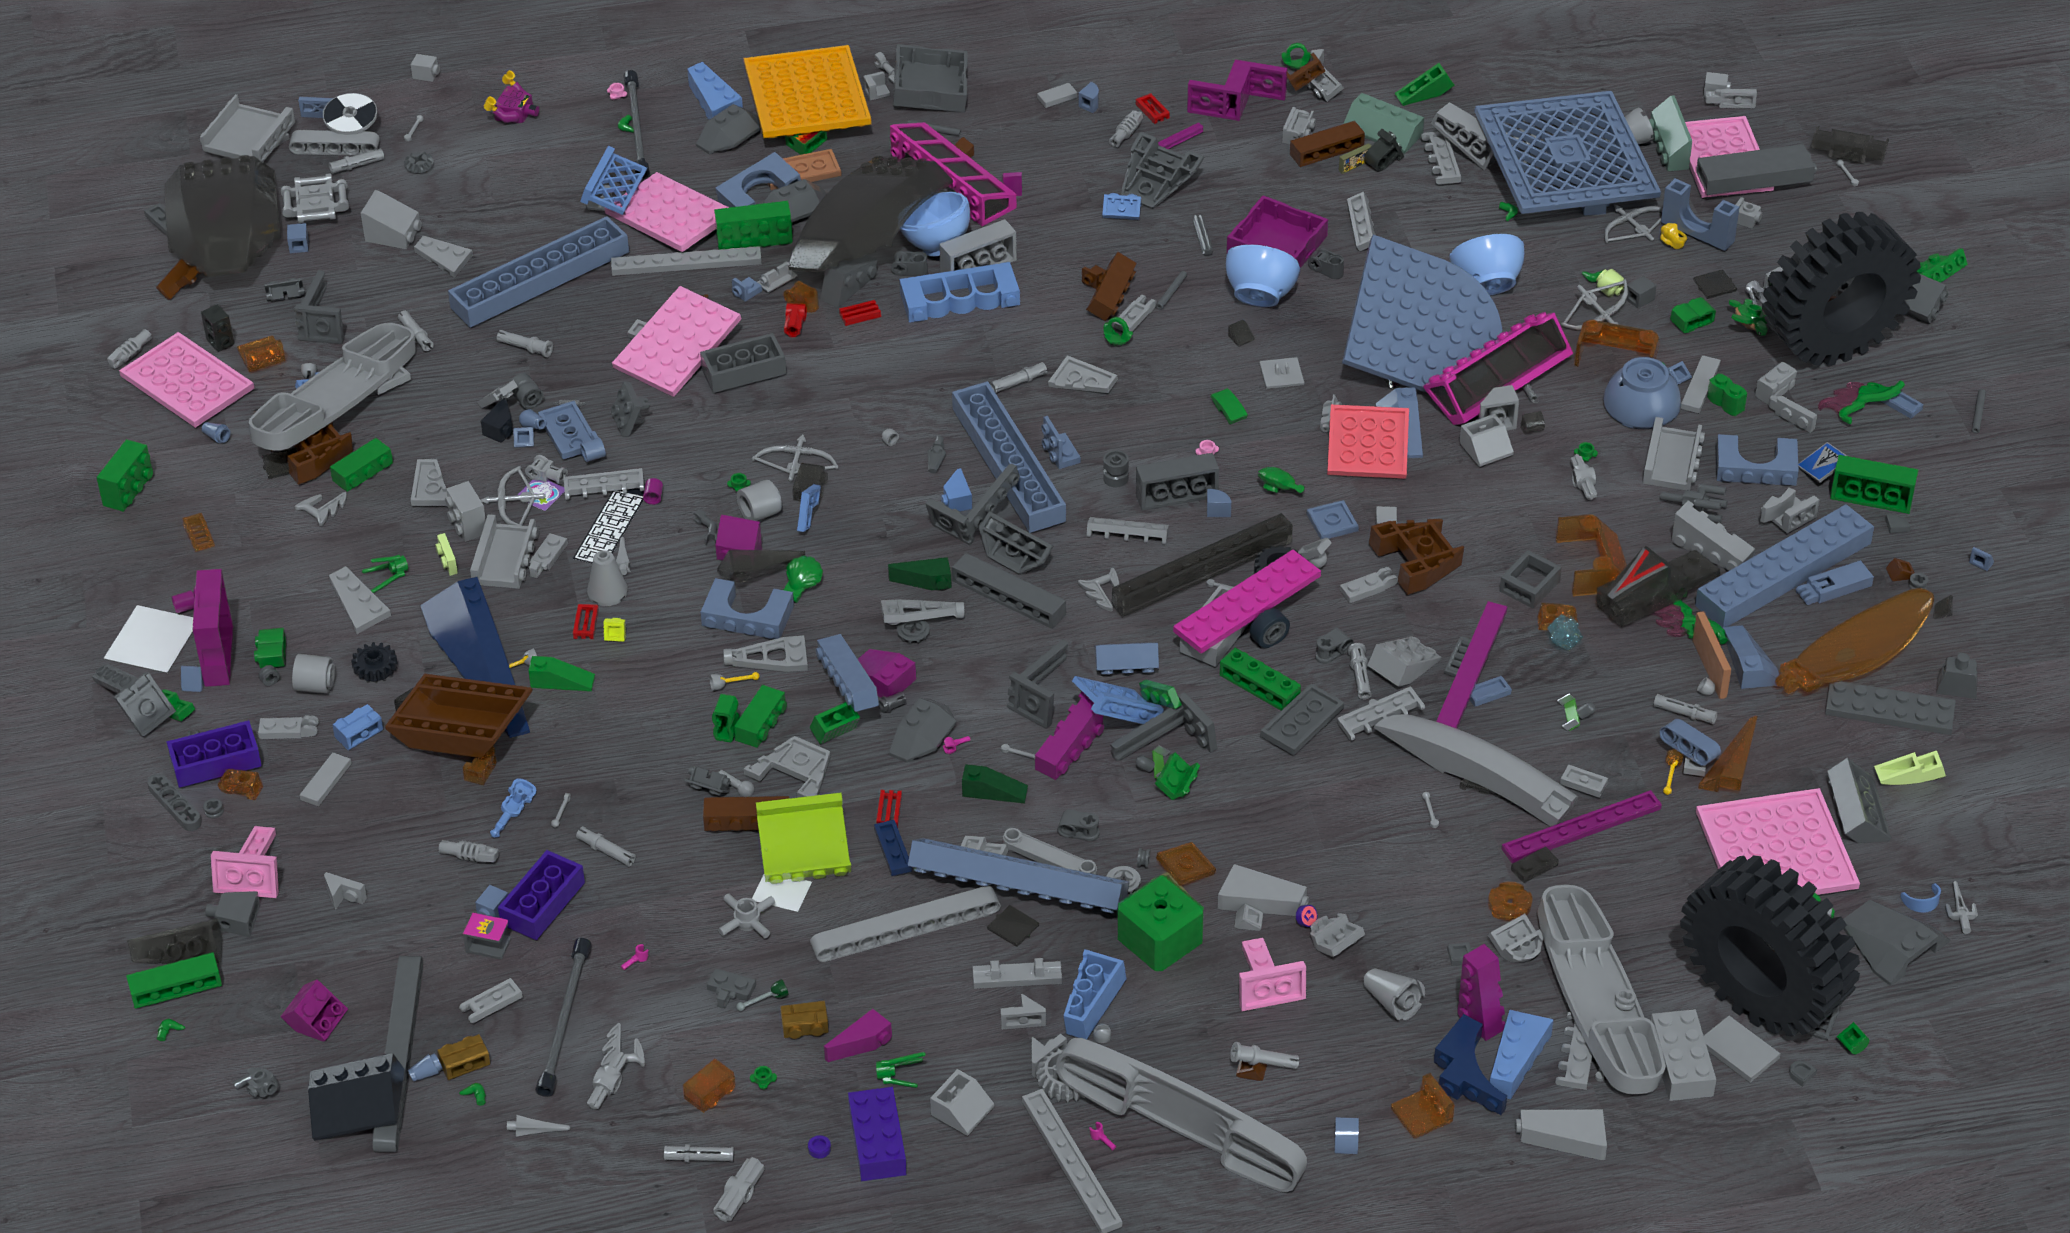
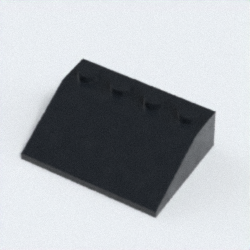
[308,1053,404,1141]

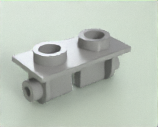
[757,261,798,293]
[1320,395,1342,432]

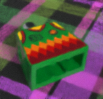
[785,131,827,155]

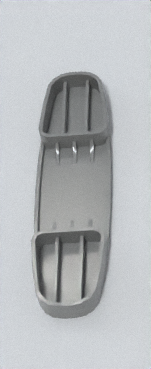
[249,323,416,450]
[1537,885,1666,1094]
[1056,1038,1307,1192]

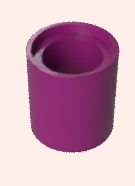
[643,478,663,505]
[171,590,195,614]

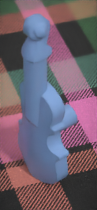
[490,779,536,838]

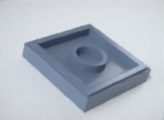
[1307,500,1359,539]

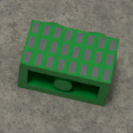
[809,702,860,744]

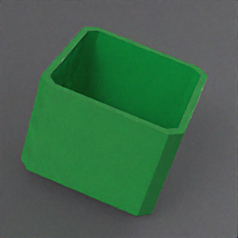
[1118,875,1204,971]

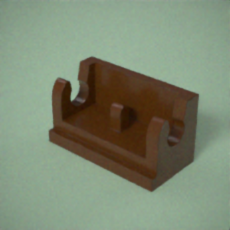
[1287,52,1325,91]

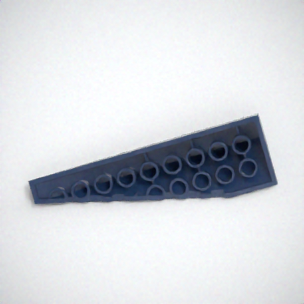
[420,577,530,738]

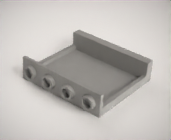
[200,94,295,165]

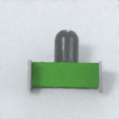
[1557,694,1596,730]
[1136,745,1170,779]

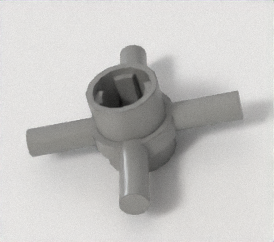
[718,894,775,938]

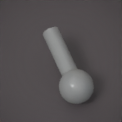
[719,770,754,797]

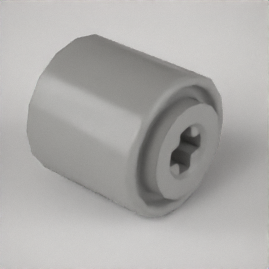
[737,479,782,521]
[292,654,335,694]

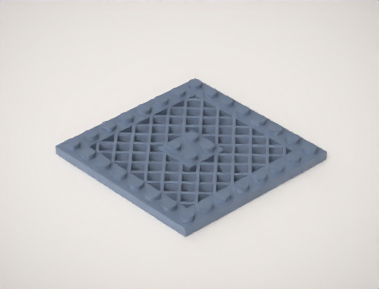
[1474,91,1661,214]

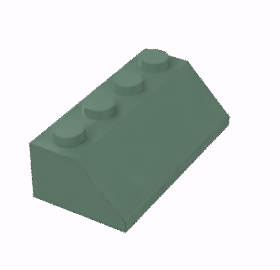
[1343,93,1424,154]
[1649,95,1692,171]

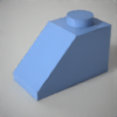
[941,468,972,512]

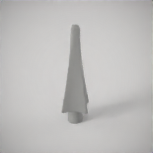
[616,537,631,575]
[507,1115,570,1137]

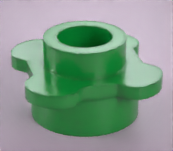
[1574,442,1598,461]
[727,473,751,492]
[750,1066,777,1089]

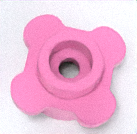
[607,83,627,99]
[1196,440,1219,455]

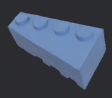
[687,62,743,119]
[1064,949,1126,1040]
[1490,1010,1554,1099]

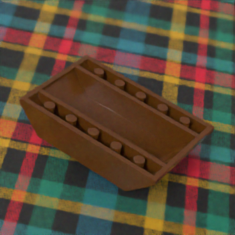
[385,673,533,758]

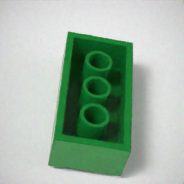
[714,201,793,250]
[1830,455,1919,514]

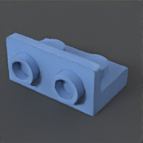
[1102,193,1141,220]

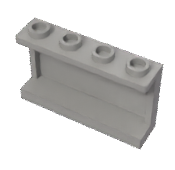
[1643,417,1705,491]
[470,514,539,589]

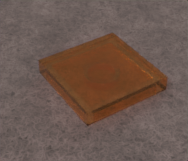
[1156,842,1216,886]

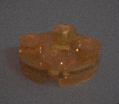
[1488,882,1532,920]

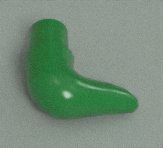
[618,115,634,132]
[1499,202,1518,221]
[1582,270,1603,283]
[157,1019,185,1041]
[459,1083,486,1106]

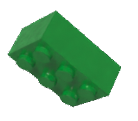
[96,439,153,512]

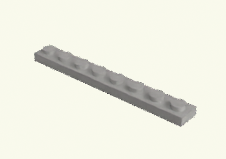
[611,247,762,276]
[1022,1089,1122,1233]

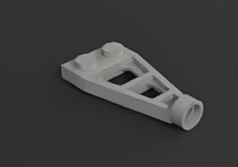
[881,599,964,625]
[723,635,808,672]

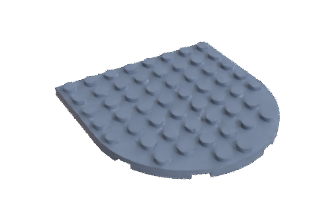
[1342,235,1502,393]

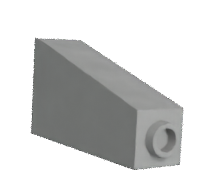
[1218,864,1309,916]
[1515,1109,1607,1160]

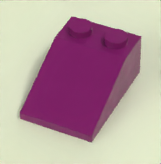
[858,649,916,698]

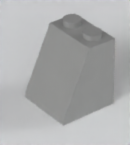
[361,190,422,249]

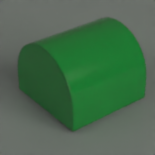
[1837,1022,1870,1055]

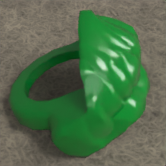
[1282,43,1311,70]
[1103,317,1133,346]

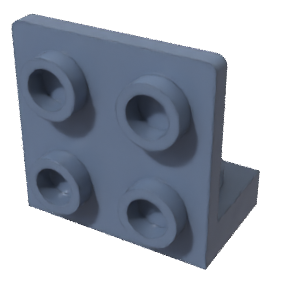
[1041,416,1081,469]

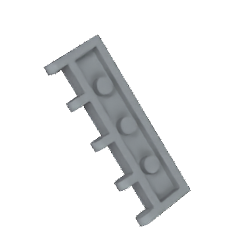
[1421,131,1461,184]
[564,468,644,500]
[1337,686,1425,741]
[1555,1011,1592,1090]

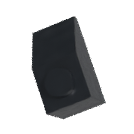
[481,398,513,443]

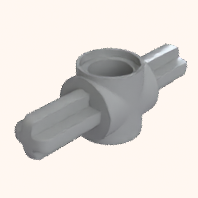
[1571,454,1597,500]
[587,1052,627,1110]

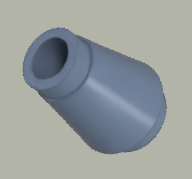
[519,409,546,429]
[202,422,231,443]
[408,1053,443,1082]

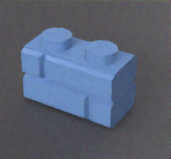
[333,704,383,750]

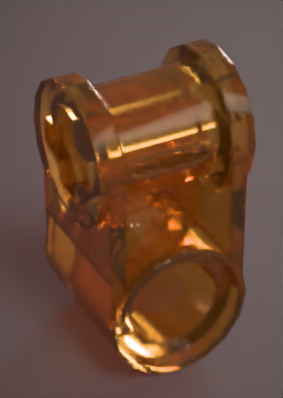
[783,281,819,313]

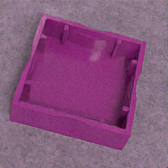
[1227,195,1328,269]
[192,569,233,687]

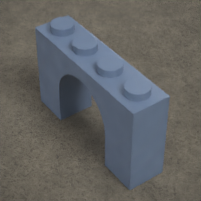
[715,152,801,208]
[1661,178,1740,251]
[1716,434,1799,486]
[701,578,794,639]

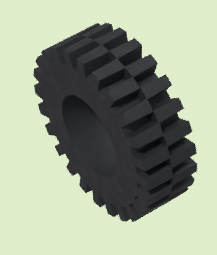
[1762,211,1921,366]
[1680,855,1860,1036]

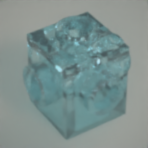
[1547,614,1583,650]

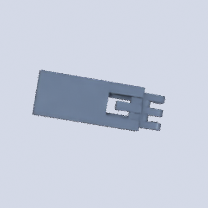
[1796,560,1874,605]

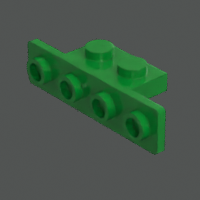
[1916,248,1967,283]

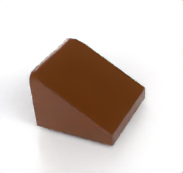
[954,137,974,157]
[1886,558,1915,581]
[1236,1061,1267,1081]

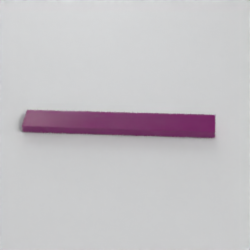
[1436,601,1507,729]
[1502,790,1662,864]

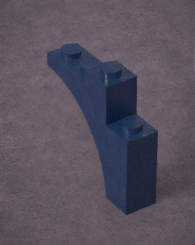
[1434,1014,1507,1115]

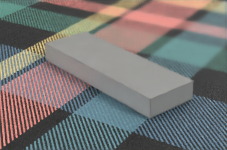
[300,752,352,806]

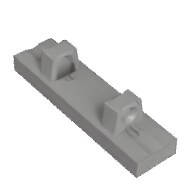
[973,958,1062,989]

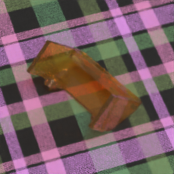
[1575,320,1660,367]
[1556,514,1629,597]

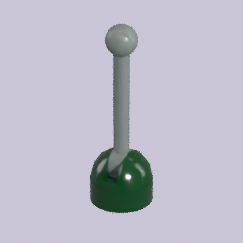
[736,979,789,1011]

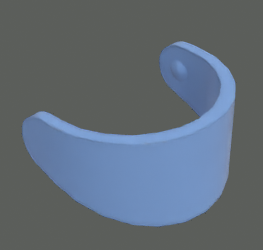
[1901,883,1941,912]

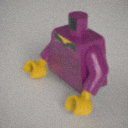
[484,70,539,123]

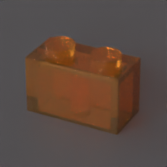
[683,1059,735,1113]

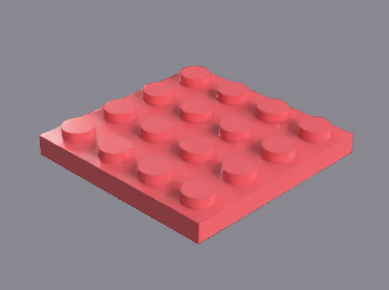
[1327,404,1409,479]

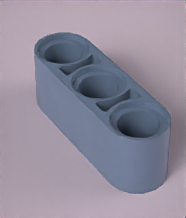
[1660,719,1721,766]

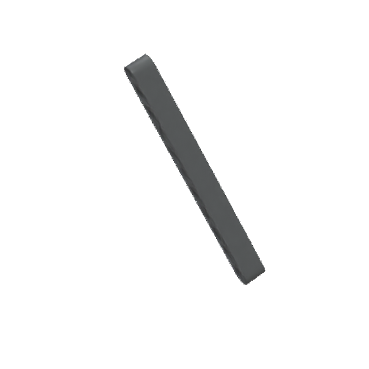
[373,956,423,1152]

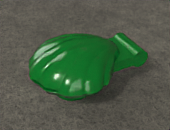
[1258,467,1305,493]
[783,556,823,603]

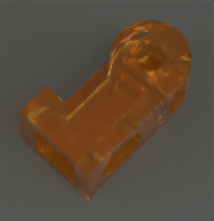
[1537,603,1578,630]
[463,746,497,786]
[218,769,263,800]

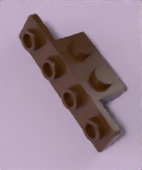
[156,242,210,300]

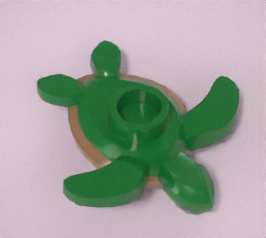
[1729,299,1768,336]

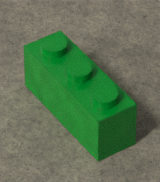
[330,438,393,492]
[734,685,787,748]

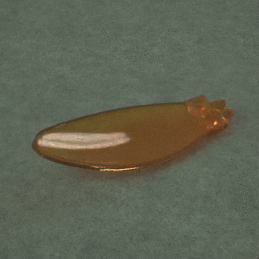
[1775,588,1934,693]

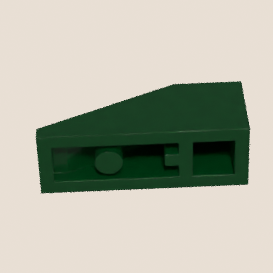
[888,557,952,591]
[962,764,1028,804]

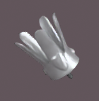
[1745,281,1767,305]

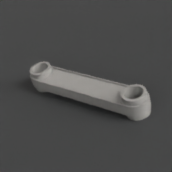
[1003,828,1097,875]

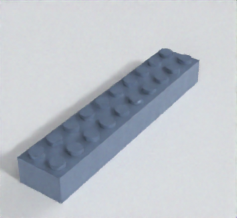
[448,216,629,328]
[952,381,1066,533]
[1695,504,1874,628]
[908,838,1130,913]

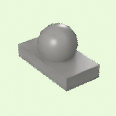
[1298,538,1331,568]

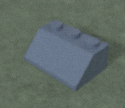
[1094,642,1159,674]

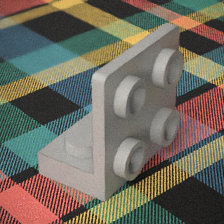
[1761,496,1819,533]

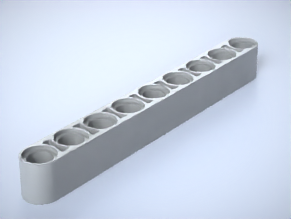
[810,886,1001,962]

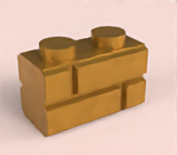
[780,1001,828,1039]
[437,1034,490,1080]

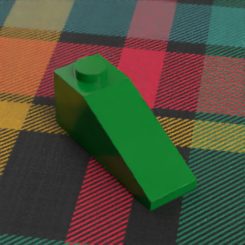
[1395,63,1455,106]
[528,656,595,692]

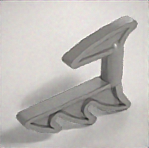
[295,492,347,526]
[1078,568,1120,611]
[601,1023,645,1067]

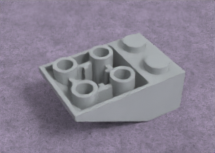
[1367,636,1442,687]

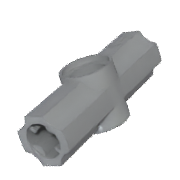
[713,1157,764,1222]

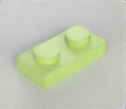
[435,533,458,575]

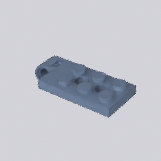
[538,401,606,462]

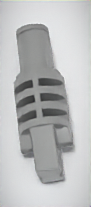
[1109,110,1143,147]
[107,329,152,369]
[439,840,499,863]

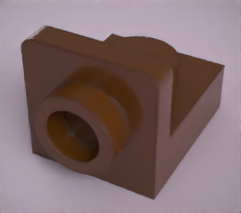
[1082,265,1106,289]

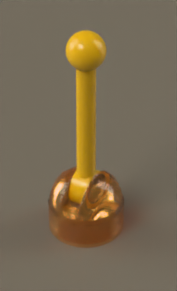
[1663,749,1684,795]

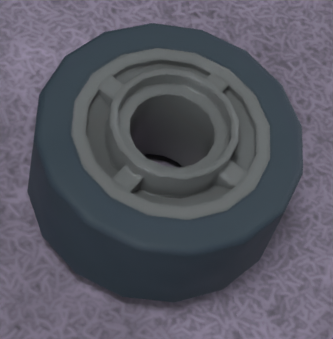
[1250,608,1290,648]

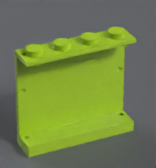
[756,793,851,884]

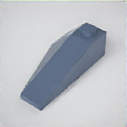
[1376,387,1423,458]
[1723,625,1782,689]

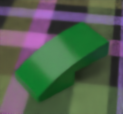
[1210,388,1248,424]
[162,689,195,722]

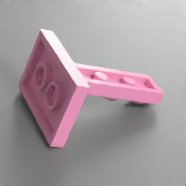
[211,826,279,898]
[1239,938,1306,1011]

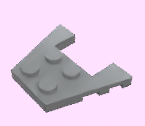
[744,736,830,798]

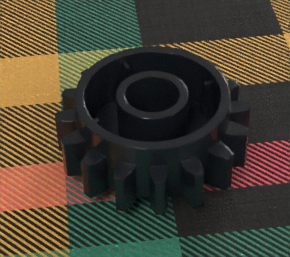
[351,642,398,682]

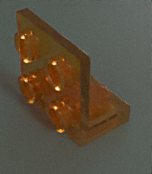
[237,336,285,372]
[1391,1073,1455,1138]

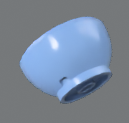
[897,192,970,256]
[1449,234,1525,295]
[1226,245,1300,307]

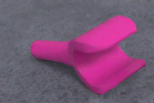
[943,736,970,754]
[621,944,649,970]
[1089,1122,1116,1150]

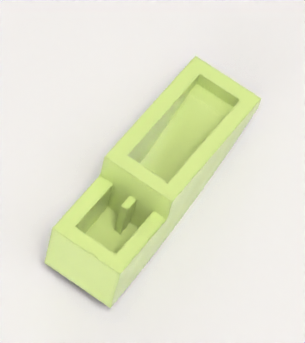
[1874,751,1946,785]

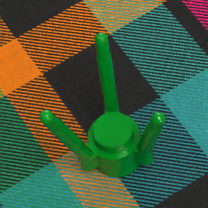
[362,555,408,593]
[876,1052,926,1088]

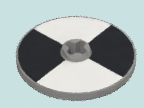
[323,93,377,135]

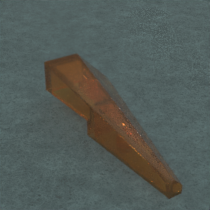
[1698,716,1758,792]

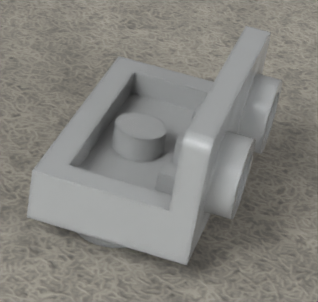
[1306,68,1344,102]

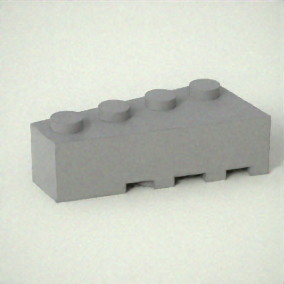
[1431,102,1497,170]
[1672,500,1755,571]

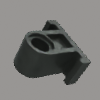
[1364,129,1404,171]

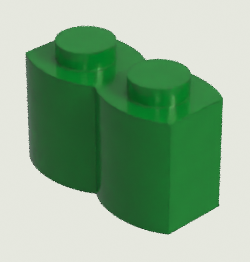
[1670,297,1716,333]
[1707,373,1747,416]
[254,628,286,668]
[712,694,740,743]

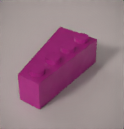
[1035,691,1104,780]
[1458,944,1506,1041]

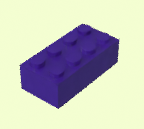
[166,720,262,788]
[498,850,585,940]
[848,1087,906,1181]

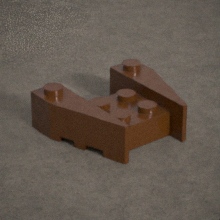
[270,421,353,485]
[1369,519,1464,595]

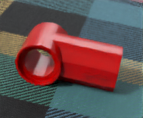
[784,303,807,337]

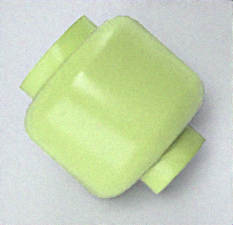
[1596,269,1624,297]

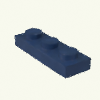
[874,820,912,876]

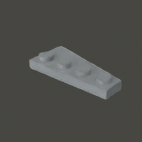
[329,566,391,634]

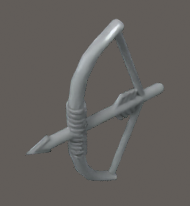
[1604,205,1663,243]
[1561,279,1628,331]
[752,434,838,482]
[481,466,546,526]

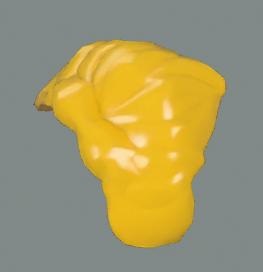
[1660,223,1687,249]

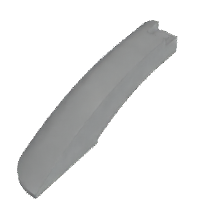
[1374,714,1578,827]

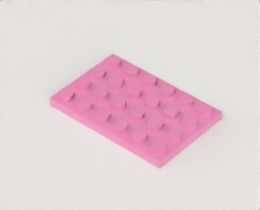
[1685,116,1774,198]
[604,172,729,252]
[612,286,741,397]
[119,332,254,428]

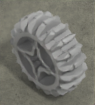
[1036,1047,1085,1103]

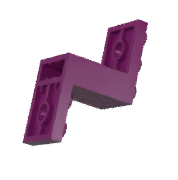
[1187,59,1288,121]

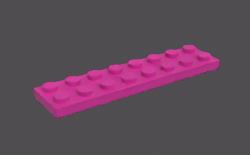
[1173,550,1321,654]

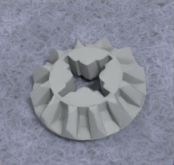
[1106,866,1141,894]

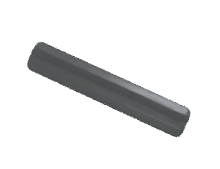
[1194,214,1213,256]

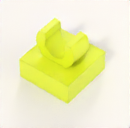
[604,618,626,641]

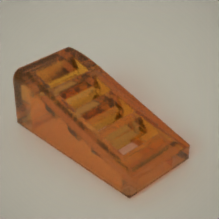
[182,513,215,552]

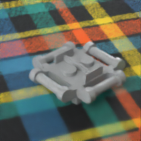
[281,173,349,223]

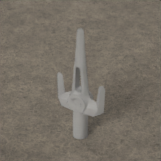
[1946,881,1978,934]

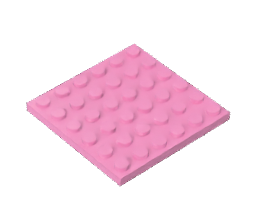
[1696,788,1860,895]

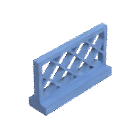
[580,146,647,215]
[1072,676,1164,724]

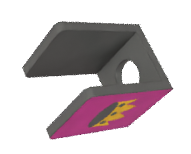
[463,913,511,959]

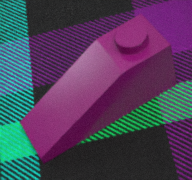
[824,1009,892,1062]

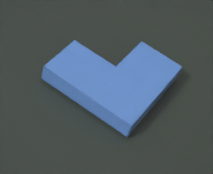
[797,484,821,532]

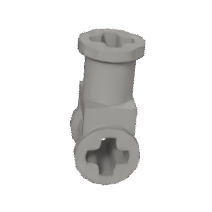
[525,455,568,485]

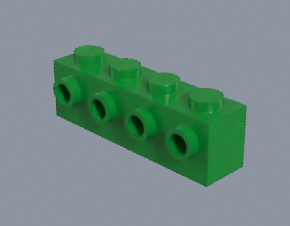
[1220,648,1301,711]
[126,952,222,1009]

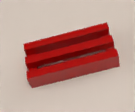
[1136,93,1170,124]
[839,300,881,326]
[573,604,599,639]
[876,790,902,828]

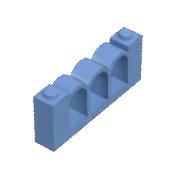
[899,262,1020,322]

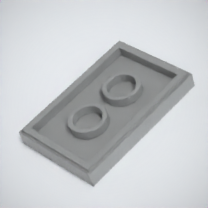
[1704,1016,1780,1083]

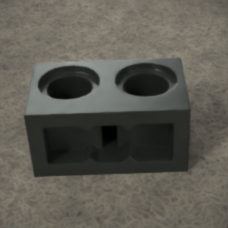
[201,304,234,352]

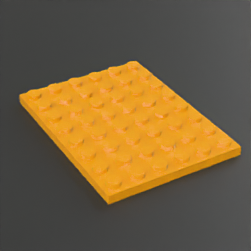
[744,45,871,138]

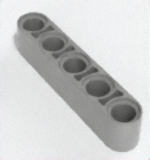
[289,130,380,156]

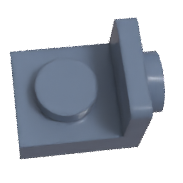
[732,277,762,302]

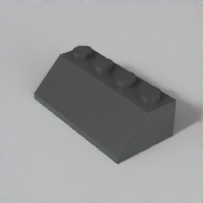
[1828,758,1891,843]

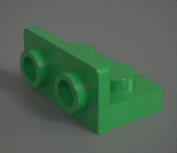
[1155,752,1200,800]

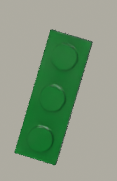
[1139,679,1182,709]

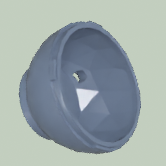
[1603,357,1681,429]

